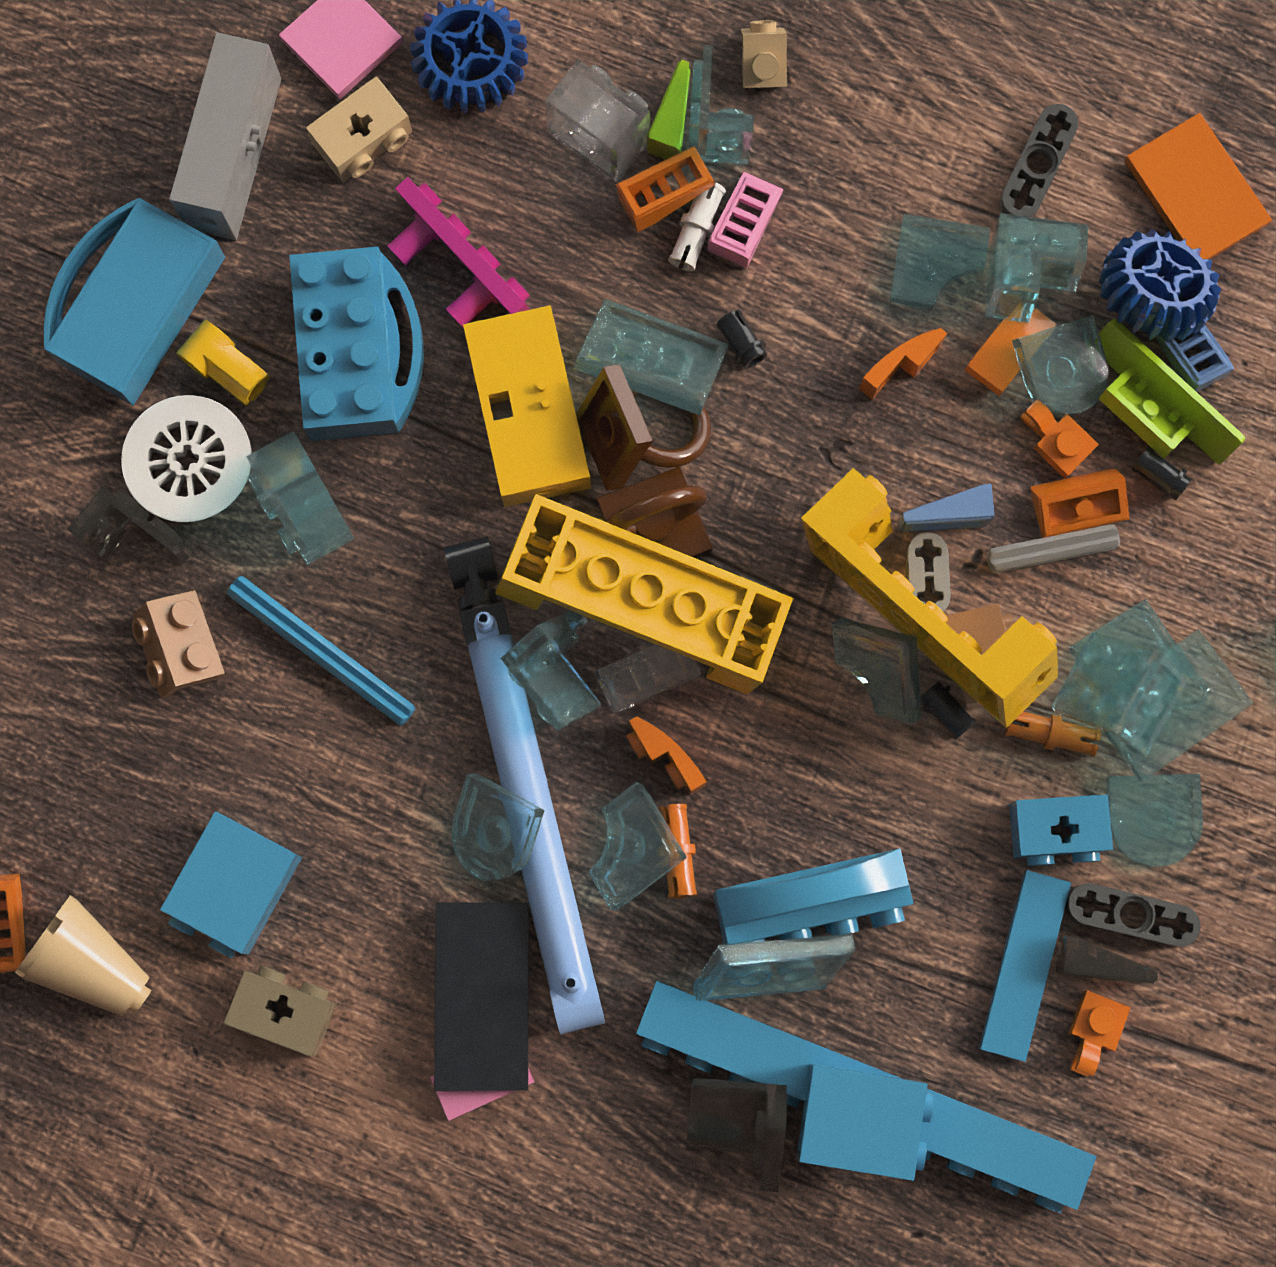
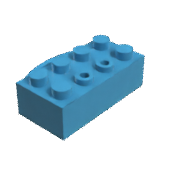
[44,198,225,406]
[289,246,424,441]
[713,848,914,959]

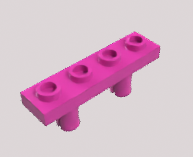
[387,177,530,328]

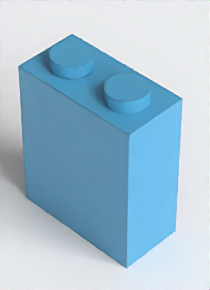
[160,811,302,958]
[796,1064,934,1181]

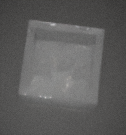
[546,59,650,183]

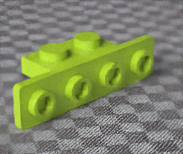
[1090,318,1245,464]

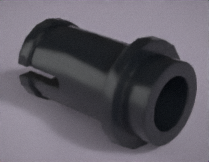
[716,309,767,369]
[1132,447,1192,501]
[919,681,976,740]

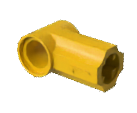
[176,319,270,406]

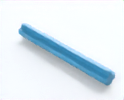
[227,576,415,725]

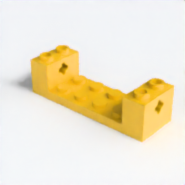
[801,468,1058,728]
[495,494,793,695]

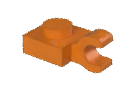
[1020,399,1099,479]
[1068,990,1130,1077]

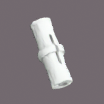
[668,183,726,271]

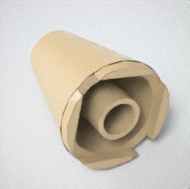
[15,895,152,1016]

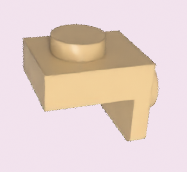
[741,20,787,88]

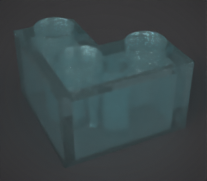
[985,213,1089,323]
[246,431,354,565]

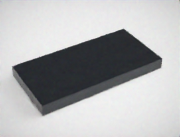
[434,902,529,1091]

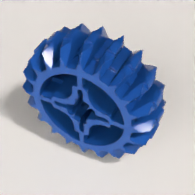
[410,0,528,114]
[1098,229,1221,343]

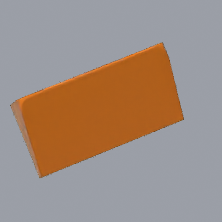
[1030,469,1130,538]

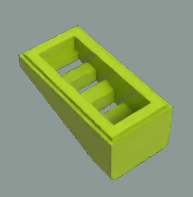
[647,59,690,160]

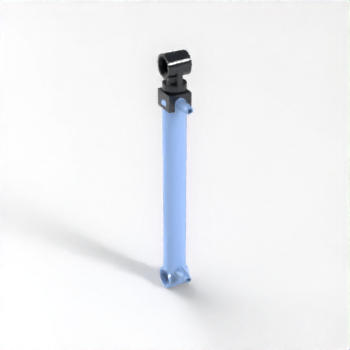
[444,536,605,1035]

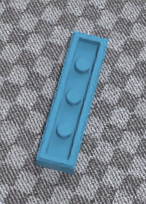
[978,870,1071,1062]

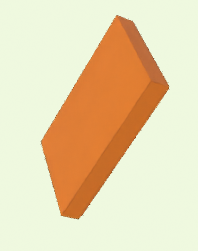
[1124,113,1272,260]

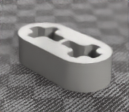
[905,532,951,612]

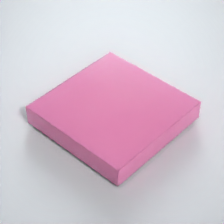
[279,0,403,100]

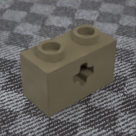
[224,965,337,1057]

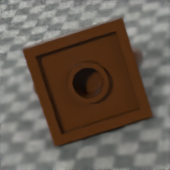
[576,364,711,491]
[597,467,713,558]

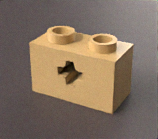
[306,76,412,183]

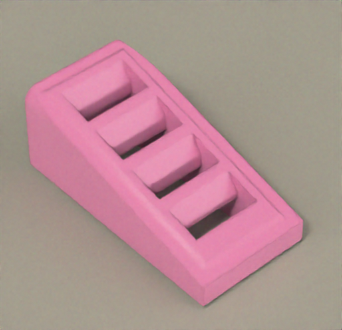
[707,172,783,268]

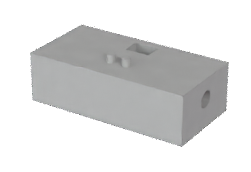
[169,32,281,241]

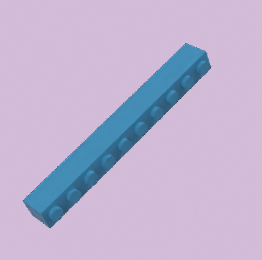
[636,981,1097,1214]

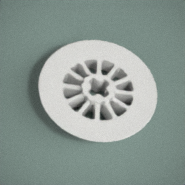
[121,395,252,522]

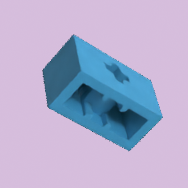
[1009,794,1113,866]

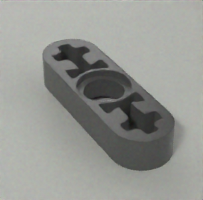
[999,104,1078,224]
[1065,883,1201,947]

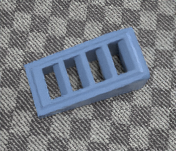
[1155,301,1235,392]
[898,484,994,533]

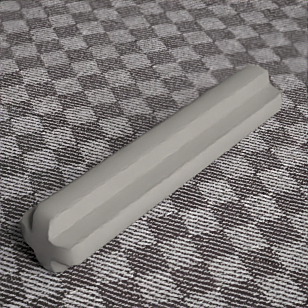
[987,524,1120,573]

